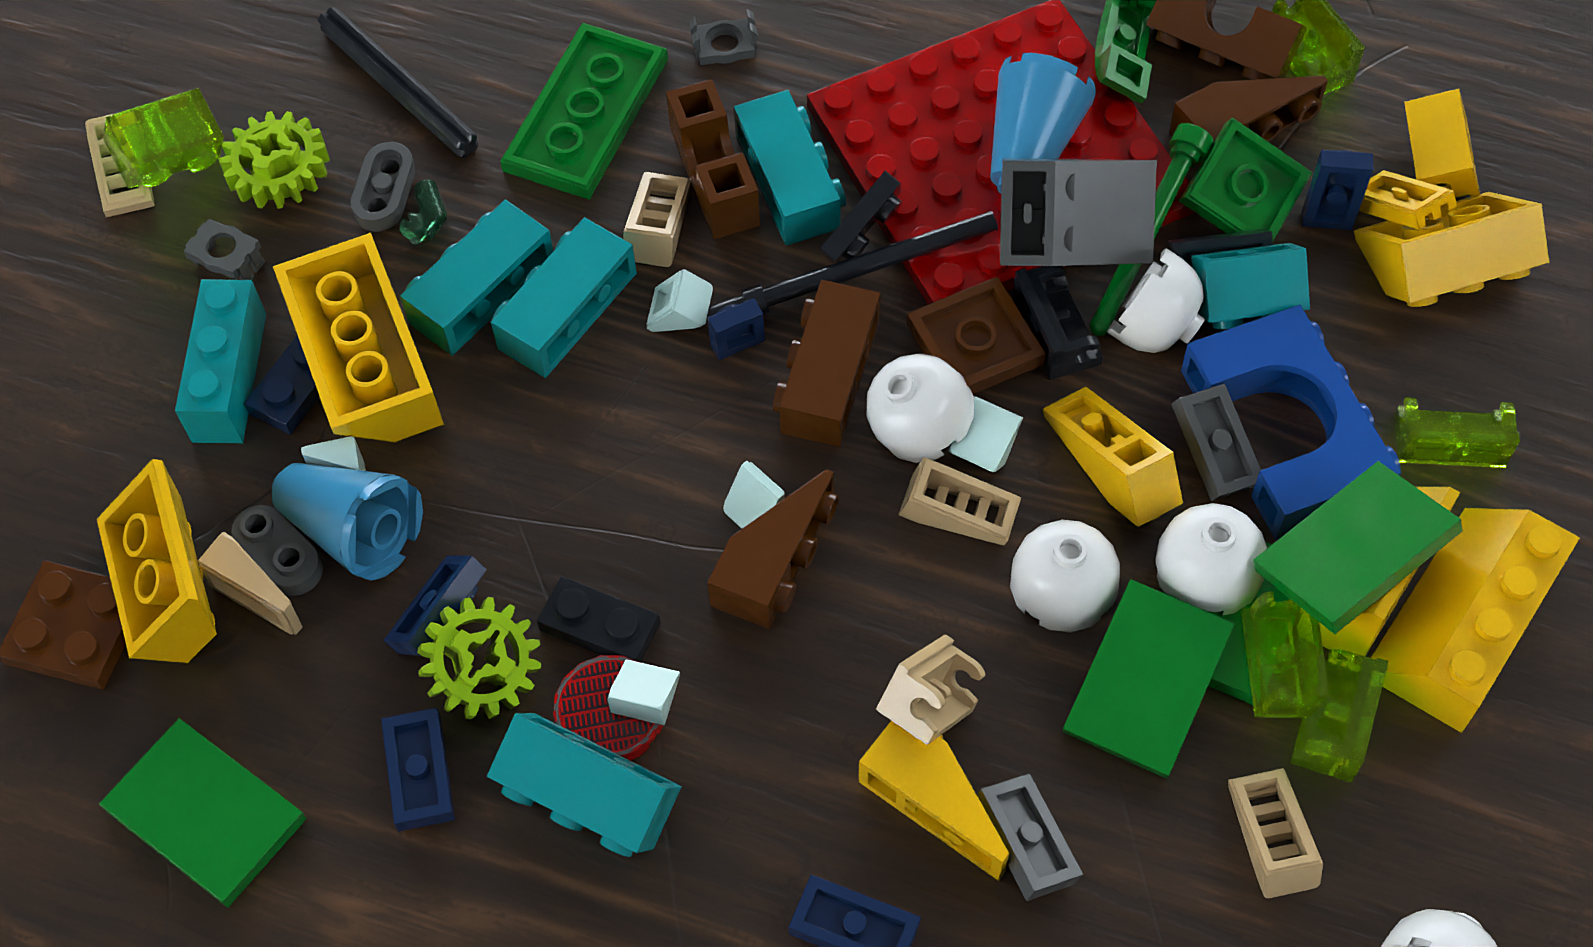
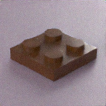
[907,277,1046,394]
[0,560,126,690]

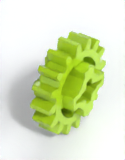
[219,111,330,209]
[417,597,541,720]

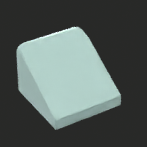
[646,269,713,332]
[948,397,1023,472]
[301,436,366,471]
[723,461,785,528]
[607,659,680,725]

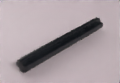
[318,7,479,158]

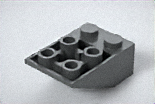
[1000,158,1157,266]

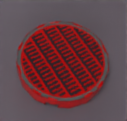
[553,655,664,760]

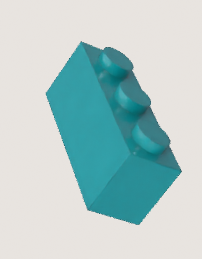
[734,90,846,246]
[400,199,554,356]
[491,217,637,378]
[175,279,266,443]
[487,713,682,857]

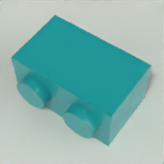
[1191,243,1310,329]

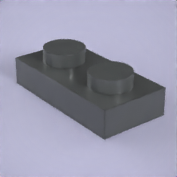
[1171,384,1261,502]
[977,773,1083,901]

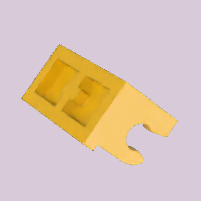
[1404,89,1480,198]

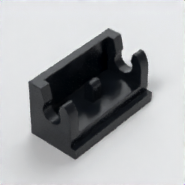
[1012,266,1103,380]

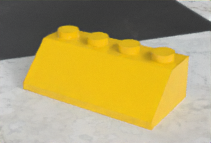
[273,233,444,442]
[1361,508,1580,733]

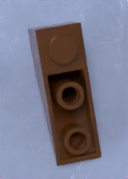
[1169,75,1328,167]
[707,469,840,629]

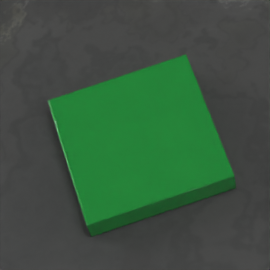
[1179,117,1313,241]

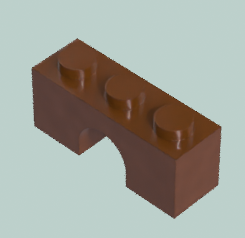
[1146,0,1307,80]
[666,79,760,239]

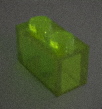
[103,88,224,189]

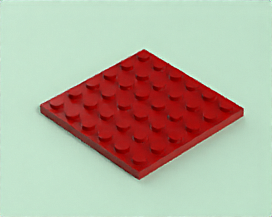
[806,0,1196,305]

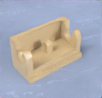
[875,634,985,745]

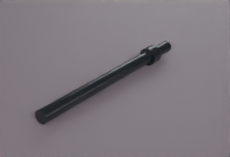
[707,211,998,317]

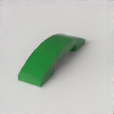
[1095,0,1156,104]

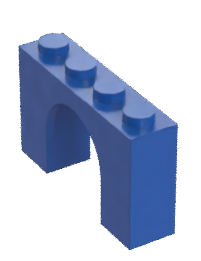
[1181,305,1402,540]

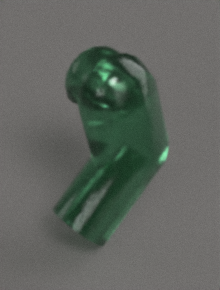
[400,179,447,245]

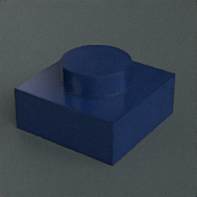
[708,298,765,360]

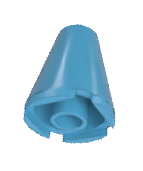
[990,53,1096,193]
[272,463,423,581]

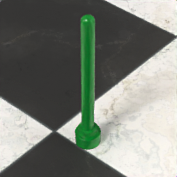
[1089,123,1214,336]

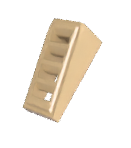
[85,111,155,218]
[623,172,691,267]
[899,457,1021,546]
[198,532,302,635]
[1228,768,1323,898]

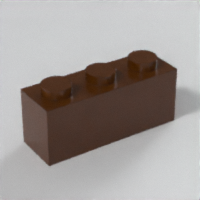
[773,279,881,447]

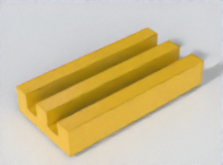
[1359,170,1457,230]

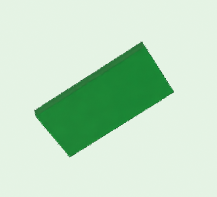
[500,22,668,200]

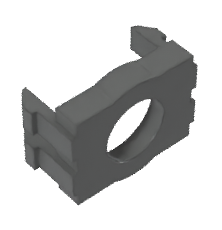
[689,9,758,65]
[184,218,265,280]

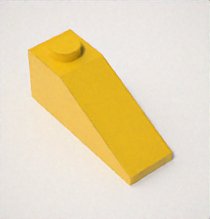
[1043,387,1183,527]
[859,721,1009,881]

